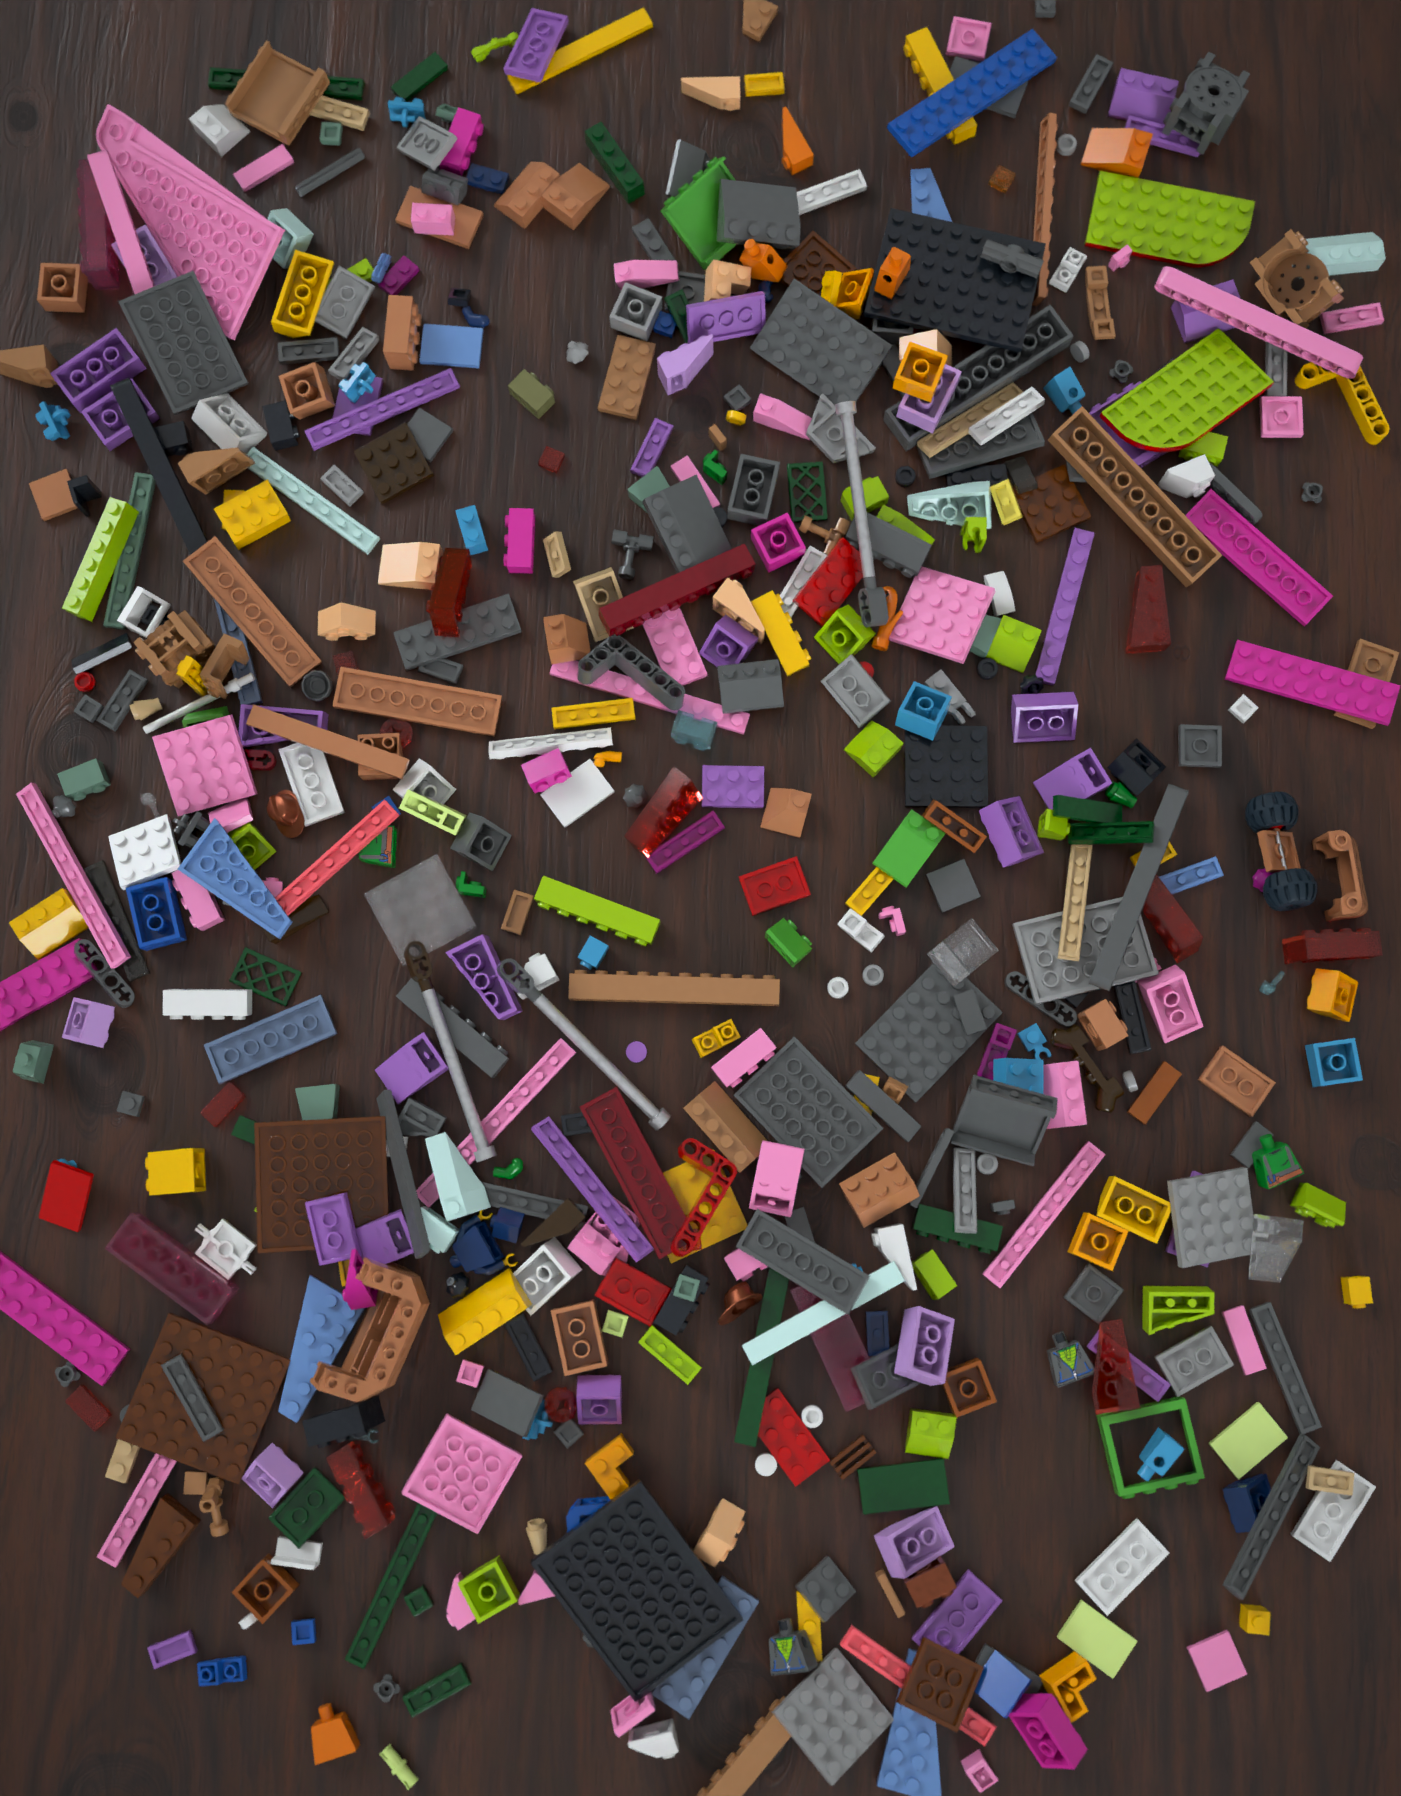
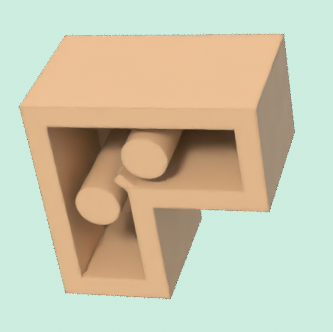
[704,260,751,302]
[899,329,952,367]
[318,602,376,641]
[694,1498,745,1567]

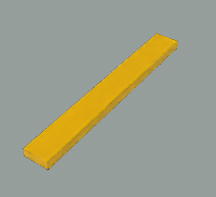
[507,7,653,95]

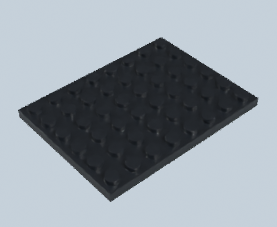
[864,208,1046,353]
[531,1478,743,1703]

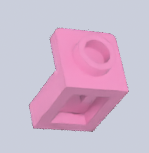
[878,906,906,936]

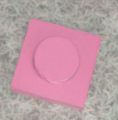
[1108,245,1133,271]
[456,1359,484,1388]

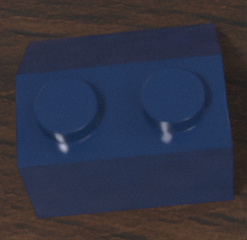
[1223,1473,1271,1533]

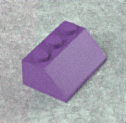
[1108,68,1179,125]
[1171,280,1240,343]
[1011,692,1079,743]
[979,796,1044,867]

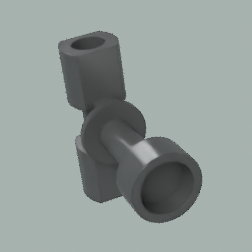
[612,529,654,580]

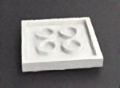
[108,814,181,890]

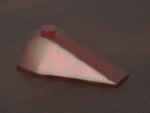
[1092,1319,1141,1415]

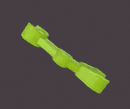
[471,32,518,62]

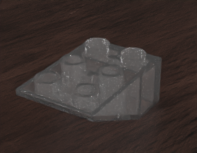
[1249,1214,1304,1283]

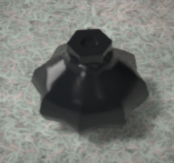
[1020,674,1044,694]
[446,1272,470,1299]

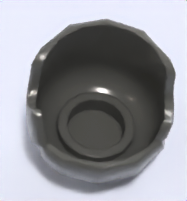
[302,670,333,701]

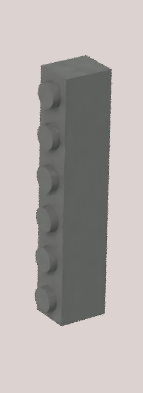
[396,978,510,1079]

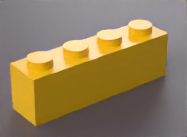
[751,590,811,677]

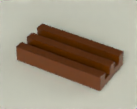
[829,1434,876,1480]

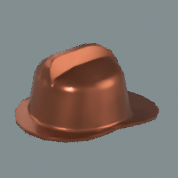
[267,790,305,838]
[718,1281,763,1325]

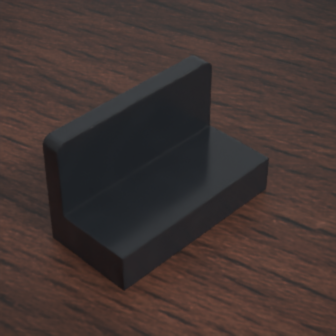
[67,475,102,517]

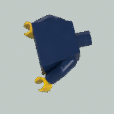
[449,1209,518,1275]

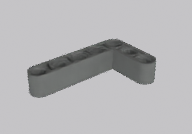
[577,635,685,711]

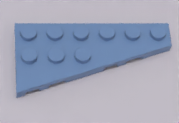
[911,168,952,222]
[178,818,292,939]
[278,1275,365,1423]
[876,1649,941,1796]

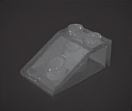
[927,919,999,987]

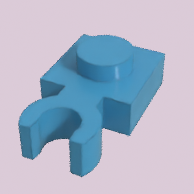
[1017,1023,1051,1060]

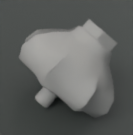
[566,341,588,364]

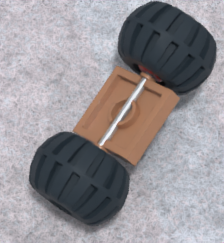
[1245,792,1317,911]

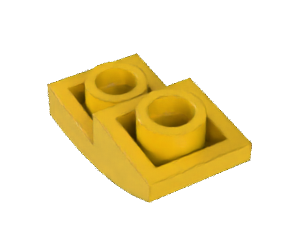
[691,1019,741,1058]

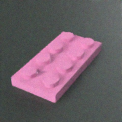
[642,607,708,686]

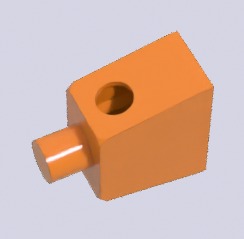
[740,239,787,283]
[874,247,911,299]
[311,1703,360,1765]

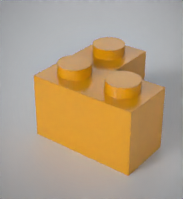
[585,1433,634,1500]
[1039,1651,1096,1723]

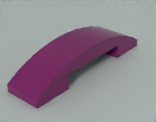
[976,1023,1017,1080]

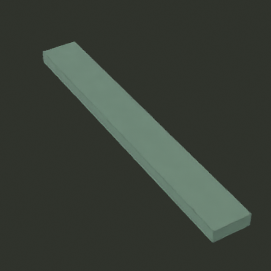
[103,472,156,630]

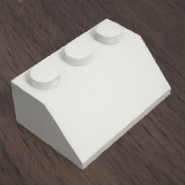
[191,393,268,454]

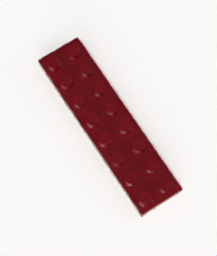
[580,1087,695,1259]

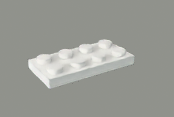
[278,743,345,827]
[1290,1460,1376,1562]
[1075,1518,1169,1616]

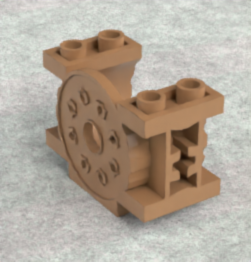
[1250,229,1344,328]
[133,610,216,689]

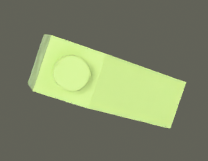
[399,789,467,836]

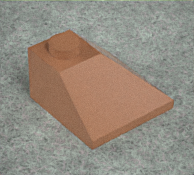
[760,788,812,838]

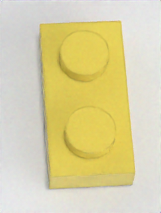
[990,479,1023,525]

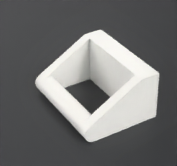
[117,586,171,638]

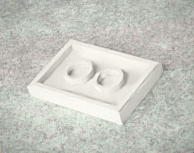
[540,759,614,828]

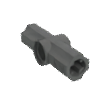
[981,239,1044,278]

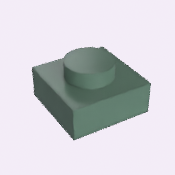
[436,104,458,123]
[320,122,343,145]
[673,1274,700,1302]

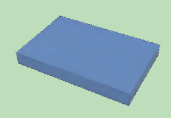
[420,324,484,368]

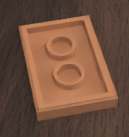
[1198,1045,1276,1117]

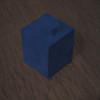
[490,1207,525,1243]

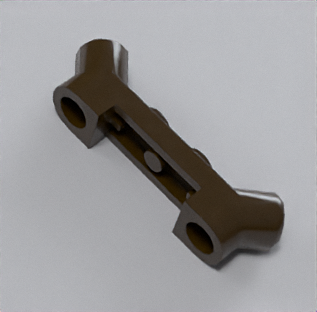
[1050,1024,1124,1113]

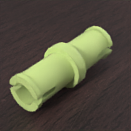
[379,1744,419,1790]

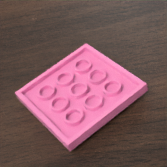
[889,567,996,664]
[152,714,258,816]
[401,1413,522,1534]

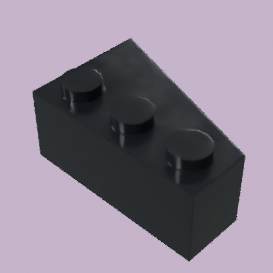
[302,1396,385,1448]

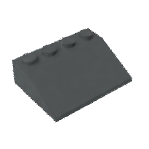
[717,179,801,250]
[642,474,732,573]

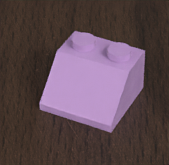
[62,997,115,1048]
[241,1443,304,1508]

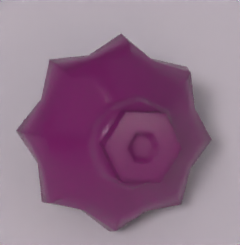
[1252,868,1274,892]

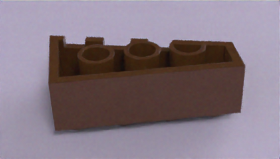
[121,1493,201,1598]

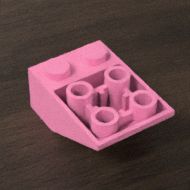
[749,1140,804,1217]
[567,1196,641,1275]

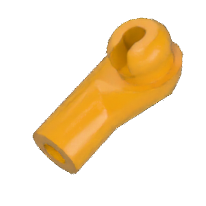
[593,751,622,767]

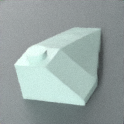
[907,481,991,529]
[425,1132,491,1221]

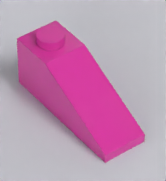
[342,1249,378,1310]

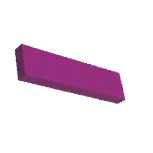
[645,811,725,874]

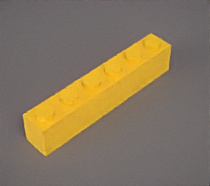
[903,27,977,145]

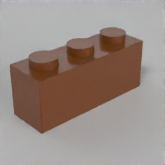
[922,799,987,853]

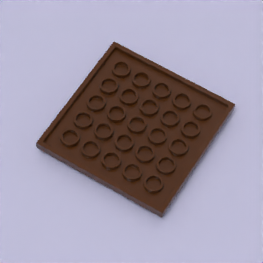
[254,1116,388,1253]
[115,1312,291,1484]

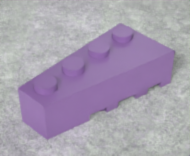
[238,704,329,748]
[445,934,523,1020]

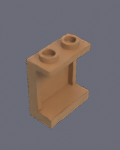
[199,633,250,699]

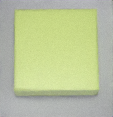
[602,1310,629,1337]

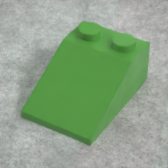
[872,809,946,887]

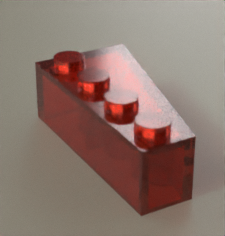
[426,548,472,637]
[1125,565,1171,654]
[624,767,703,858]
[1143,874,1203,964]
[1282,928,1383,964]
[326,1441,396,1540]

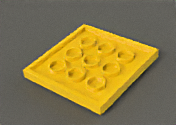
[663,1150,748,1264]

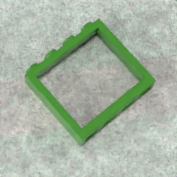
[1096,1396,1205,1499]

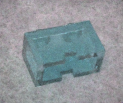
[671,710,718,751]

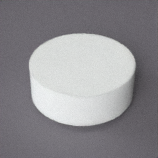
[827,977,849,999]
[801,1405,823,1428]
[755,1453,777,1476]
[239,1613,258,1629]

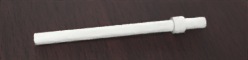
[143,673,255,734]

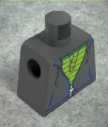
[1047,1331,1097,1388]
[769,1618,818,1676]

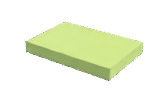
[1208,1402,1288,1479]
[1057,1599,1137,1679]

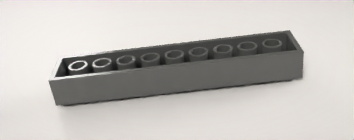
[883,305,1073,451]

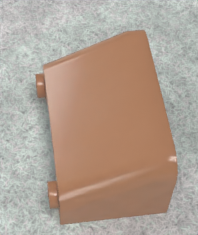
[1312,830,1368,922]

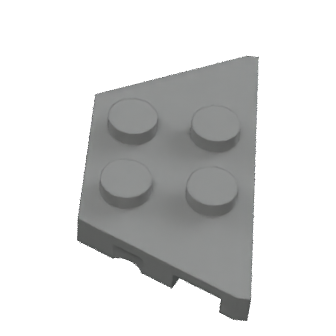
[806,393,876,463]

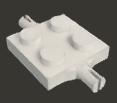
[195,1219,257,1280]

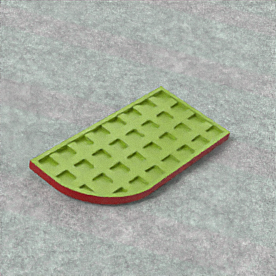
[1085,171,1255,268]
[1099,328,1274,452]

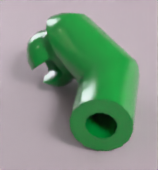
[493,1158,523,1179]

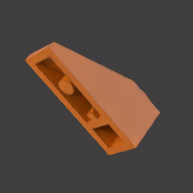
[782,107,814,175]

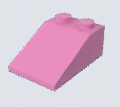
[1137,965,1203,1043]

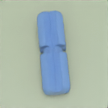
[371,253,391,283]

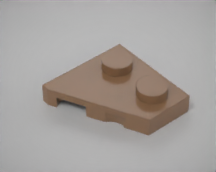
[743,0,778,42]

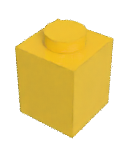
[1341,1276,1373,1308]
[1239,1604,1270,1635]

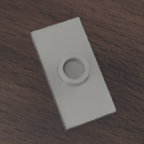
[320,465,364,507]

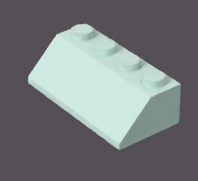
[1299,232,1386,279]

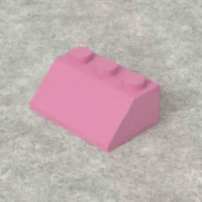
[1043,1061,1087,1129]

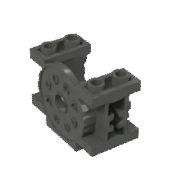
[1162,52,1250,155]

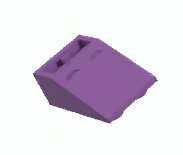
[1033,748,1112,810]
[375,1032,449,1105]
[355,1209,414,1264]

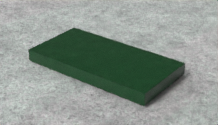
[857,1458,950,1515]

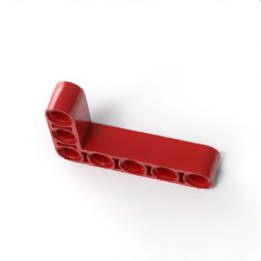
[671,1138,737,1257]

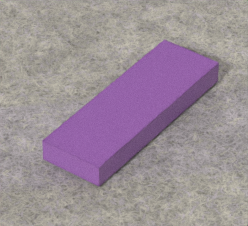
[630,418,673,477]

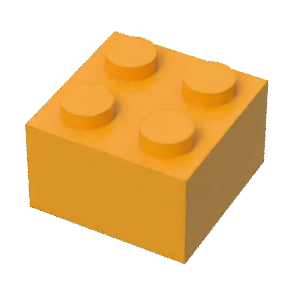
[892,341,948,402]
[1067,1212,1128,1271]

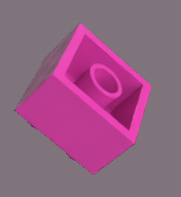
[751,513,806,573]

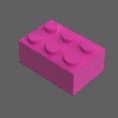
[1009,1693,1088,1769]

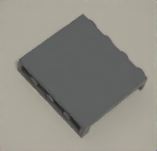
[951,1075,1058,1166]

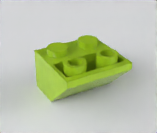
[1290,1183,1346,1228]

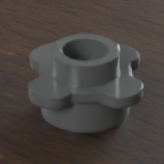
[1109,360,1133,383]
[1301,482,1323,503]
[55,1361,81,1387]
[373,1674,400,1702]

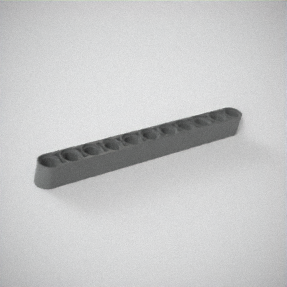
[1089,784,1189,991]

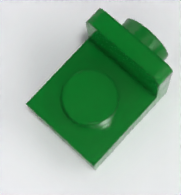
[702,450,727,485]
[456,871,487,898]

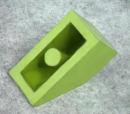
[1037,809,1070,841]

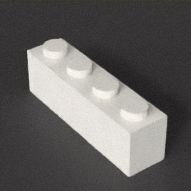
[163,989,252,1020]

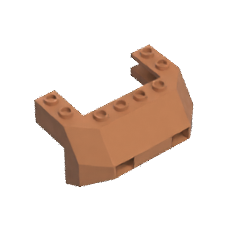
[310,1257,430,1402]

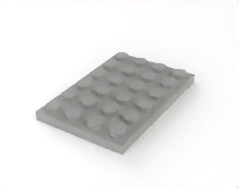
[1012,897,1159,1005]

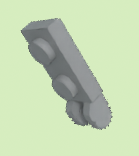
[925,670,975,725]

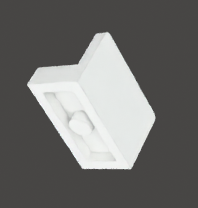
[271,1536,323,1570]

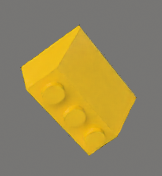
[9,888,89,960]
[1097,1176,1171,1244]

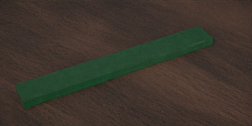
[208,67,365,100]
[734,1268,789,1447]
[345,1503,437,1669]

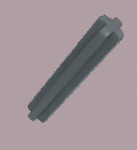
[295,148,365,196]

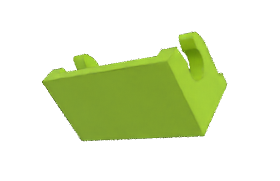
[961,517,987,553]
[911,1249,957,1300]

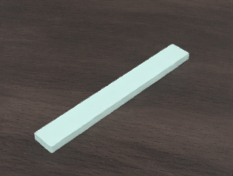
[247,447,380,555]
[742,1261,905,1365]

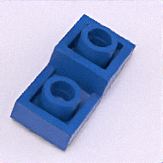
[197,1656,247,1686]

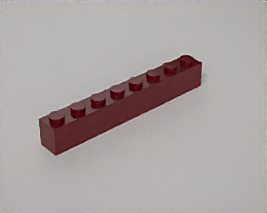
[598,543,756,637]

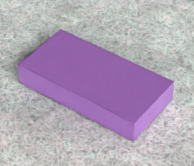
[147,1630,198,1669]

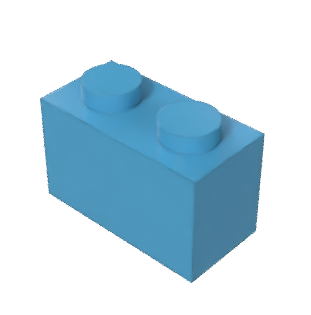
[455,505,488,556]

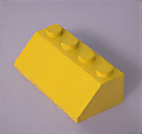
[271,250,334,338]
[438,1268,532,1355]

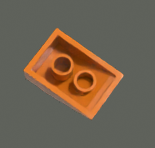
[1081,128,1153,178]

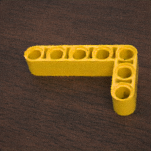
[1295,362,1390,445]

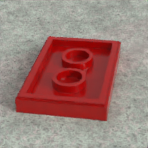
[738,856,811,916]
[39,1160,94,1232]
[594,1257,672,1327]

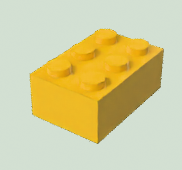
[214,480,291,550]

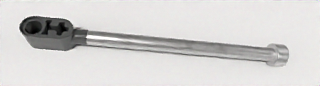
[835,401,889,627]
[497,959,671,1130]

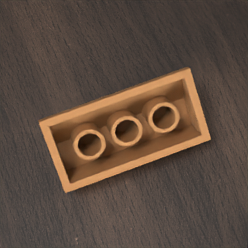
[683,1081,767,1173]

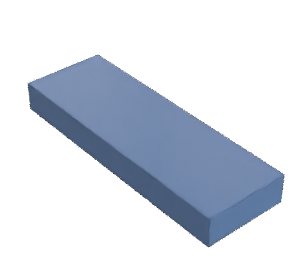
[1157,856,1224,897]

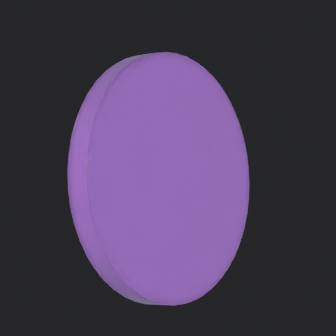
[626,1041,647,1062]

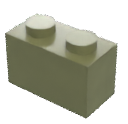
[508,369,555,419]

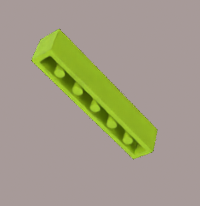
[62,497,139,622]
[534,876,660,947]

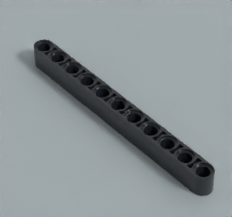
[110,377,208,555]

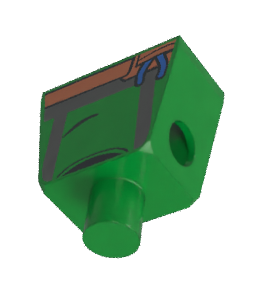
[359,826,397,868]
[1252,1134,1304,1189]

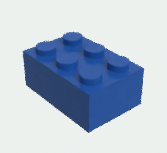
[126,877,187,951]

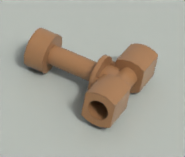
[799,515,851,555]
[199,1477,229,1537]

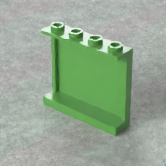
[660,156,736,270]

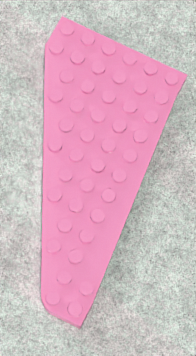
[96,104,285,340]

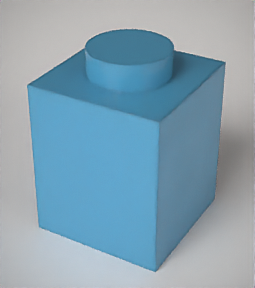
[578,936,609,970]

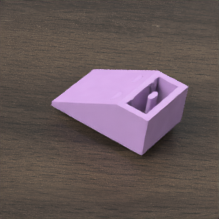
[657,334,713,395]

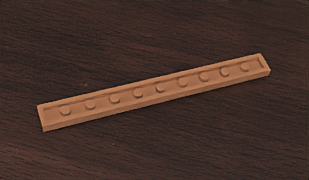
[1032,113,1058,306]

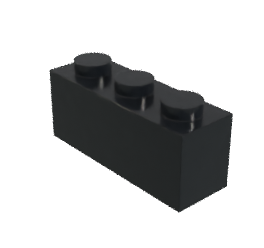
[654,1264,710,1336]

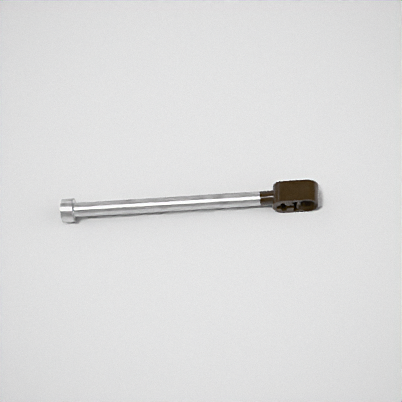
[403,941,497,1162]

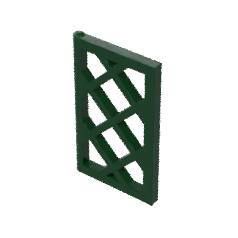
[787,462,828,523]
[229,947,302,1006]

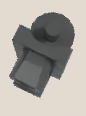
[173,811,210,848]

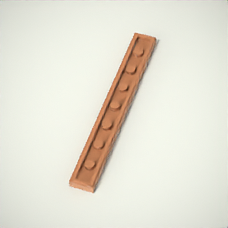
[246,704,410,779]

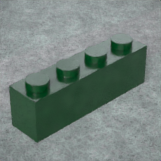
[585,121,645,204]
[911,1204,1003,1254]

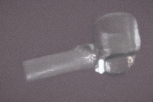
[140,793,160,818]

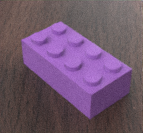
[50,328,146,414]

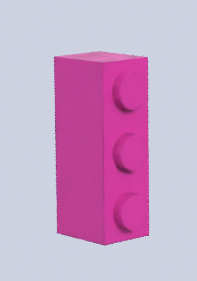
[439,107,484,176]
[504,508,535,574]

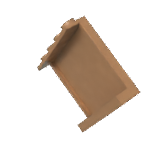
[225,40,330,146]

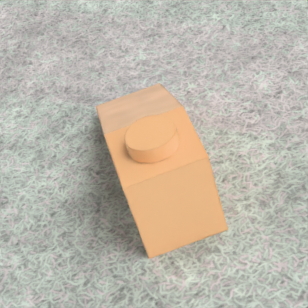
[681,76,740,111]

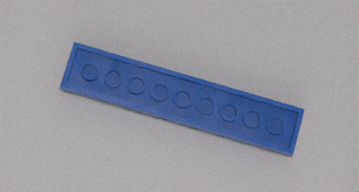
[887,29,1057,158]

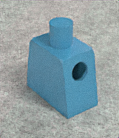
[1043,367,1085,414]
[1137,1427,1184,1482]

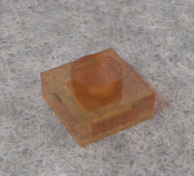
[988,165,1016,194]

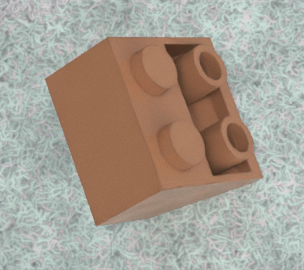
[358,733,403,780]

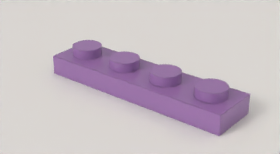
[1125,115,1200,157]
[1086,1330,1171,1402]

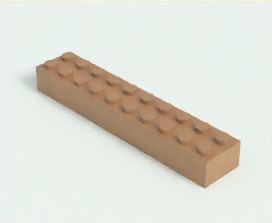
[1048,406,1222,587]

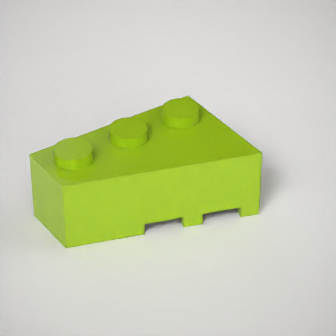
[1142,1286,1214,1335]

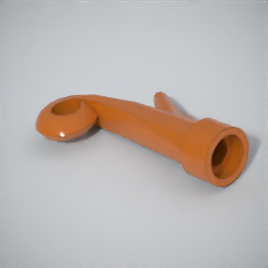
[871,586,903,651]

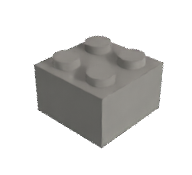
[609,282,663,342]

